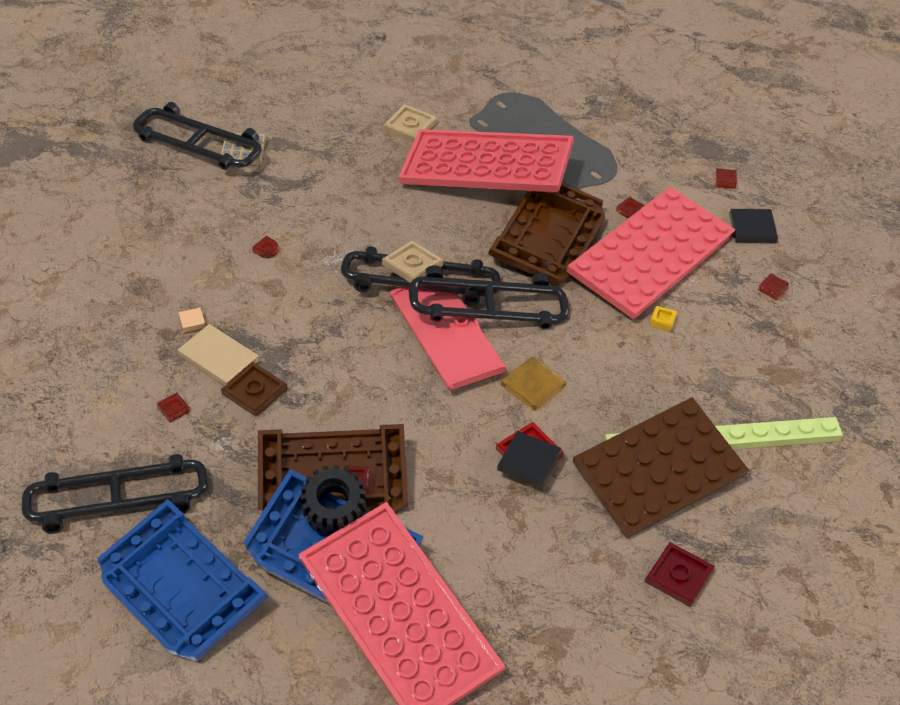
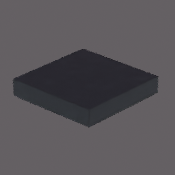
[729,209,778,243]
[497,431,561,488]

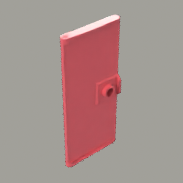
[389,275,506,390]

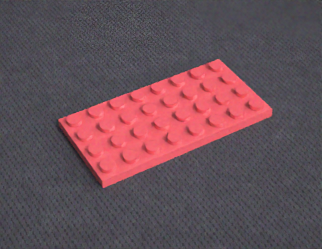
[398,129,574,192]
[566,186,736,320]
[298,502,506,705]

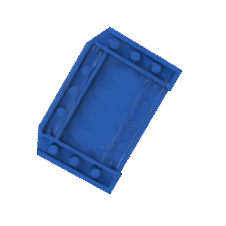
[244,469,423,604]
[98,499,268,661]

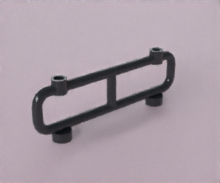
[133,102,262,170]
[341,246,501,306]
[409,265,569,329]
[21,454,208,534]

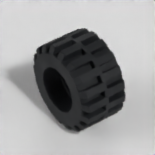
[301,465,366,536]

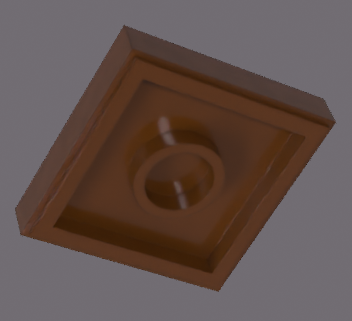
[221,362,288,417]

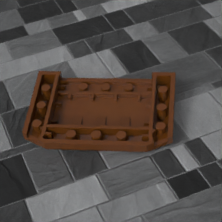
[488,183,605,285]
[258,424,408,514]

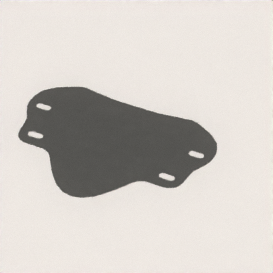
[469,92,617,190]

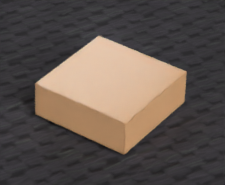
[179,308,205,333]

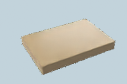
[177,324,259,386]

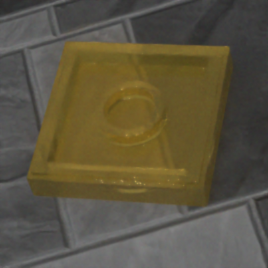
[501,356,566,411]

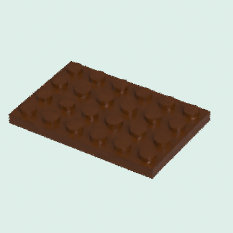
[572,397,749,539]

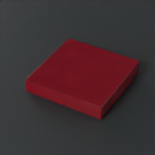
[645,542,715,607]

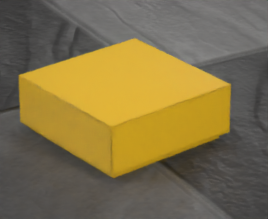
[649,306,677,332]

